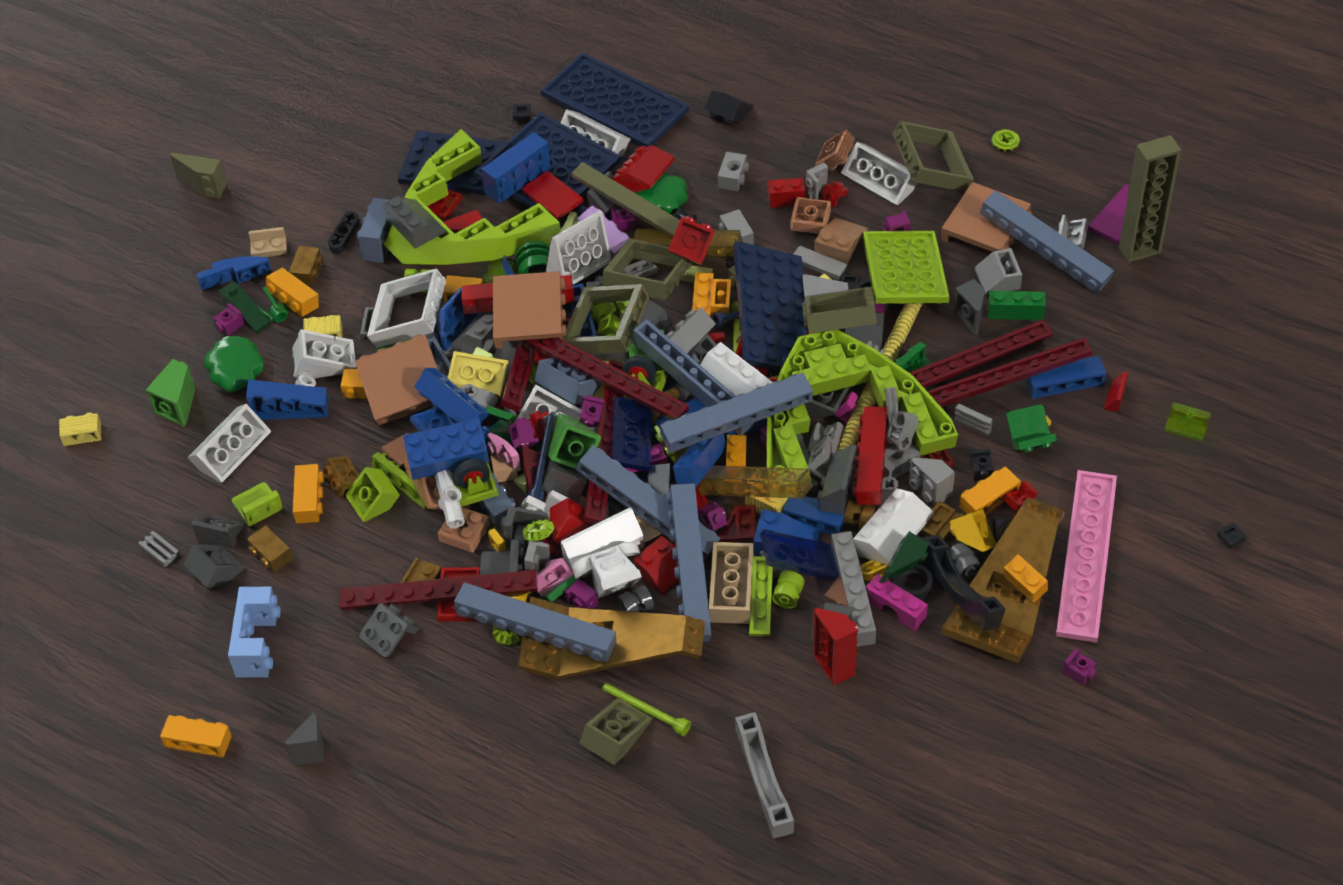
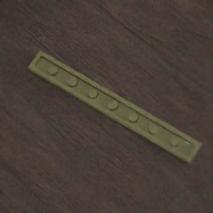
[571,162,680,238]

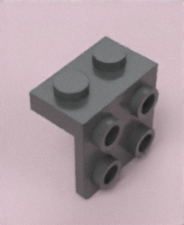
[501,506,549,549]
[480,539,524,575]
[359,603,419,658]

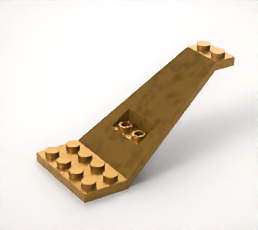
[941,497,1065,663]
[517,597,705,680]

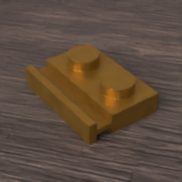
[919,501,963,541]
[400,558,441,583]

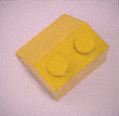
[950,509,997,552]

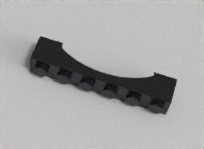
[922,535,1006,631]

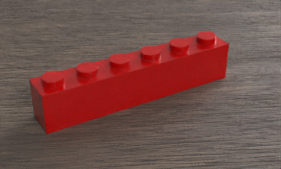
[462,275,574,314]
[853,407,888,505]

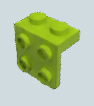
[232,482,283,527]

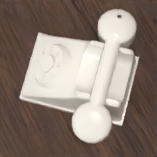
[292,329,356,387]
[572,542,642,599]

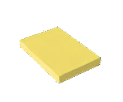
[448,351,509,398]

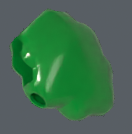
[635,173,688,216]
[204,336,264,393]

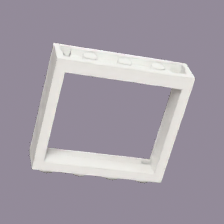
[367,268,446,348]

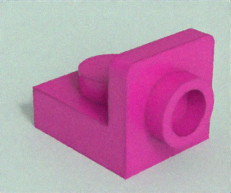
[835,392,858,425]

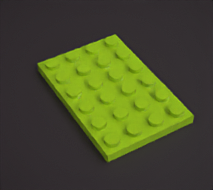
[863,231,949,304]

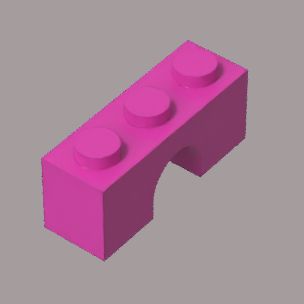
[866,574,928,631]

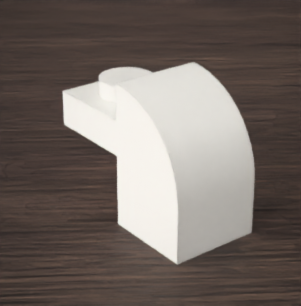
[521,490,570,521]

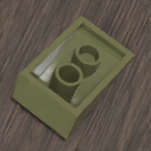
[170,152,227,199]
[579,698,652,765]

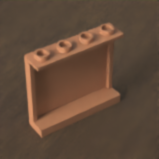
[941,182,1032,252]
[493,271,566,349]
[355,334,438,426]

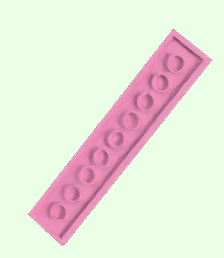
[1056,470,1117,643]

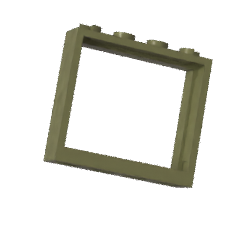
[892,121,974,192]
[603,238,692,300]
[563,284,649,354]
[802,287,877,333]

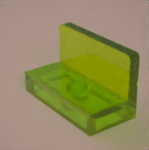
[1165,402,1211,441]

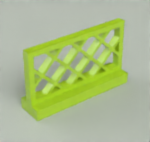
[372,452,427,510]

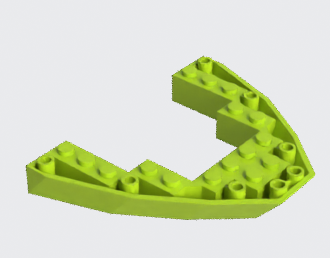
[384,129,561,265]
[767,330,958,492]

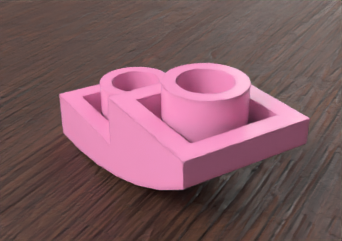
[487,433,520,469]

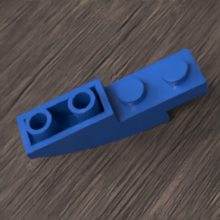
[196,256,272,290]

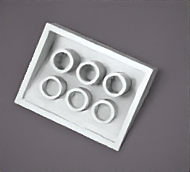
[546,211,612,284]

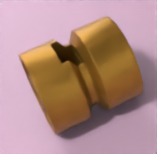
[843,499,878,529]

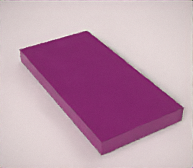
[1088,184,1129,245]

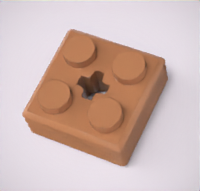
[815,130,855,171]
[790,197,831,234]
[437,507,490,553]

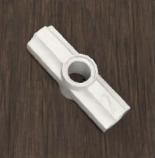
[435,470,465,529]

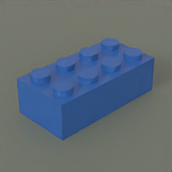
[482,132,550,204]
[403,418,489,480]

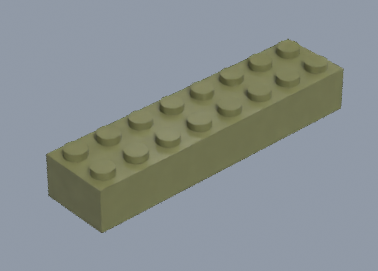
[1119,135,1181,263]

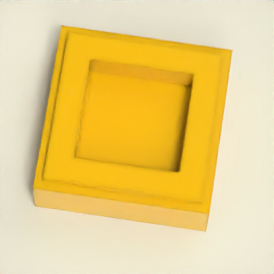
[488,528,506,551]

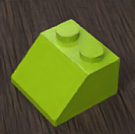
[345,467,400,522]

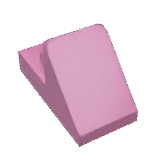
[537,558,574,596]

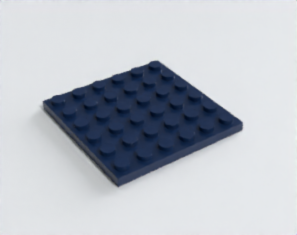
[474,112,621,220]

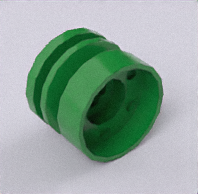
[515,241,550,274]

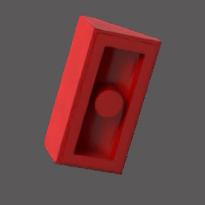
[1104,372,1128,412]

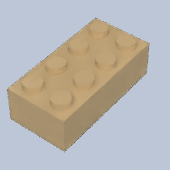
[709,542,754,624]

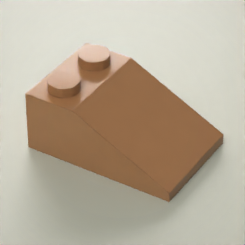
[814,218,868,267]

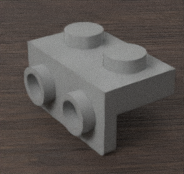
[1058,214,1089,249]

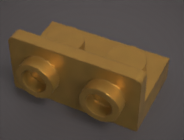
[323,456,360,497]

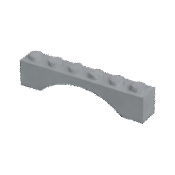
[831,531,876,647]
[735,712,794,839]

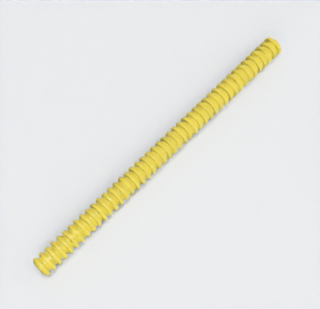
[819,303,923,490]

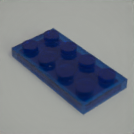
[611,396,652,472]
[760,529,839,580]

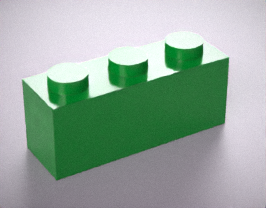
[988,291,1046,320]

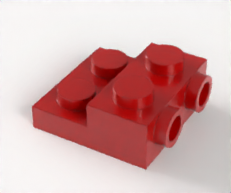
[668,216,715,265]

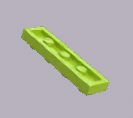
[749,556,773,637]

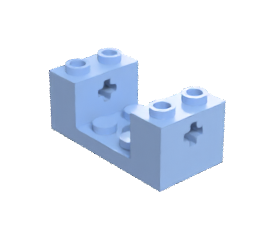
[228,587,281,678]

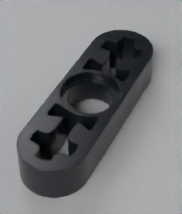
[328,211,360,254]

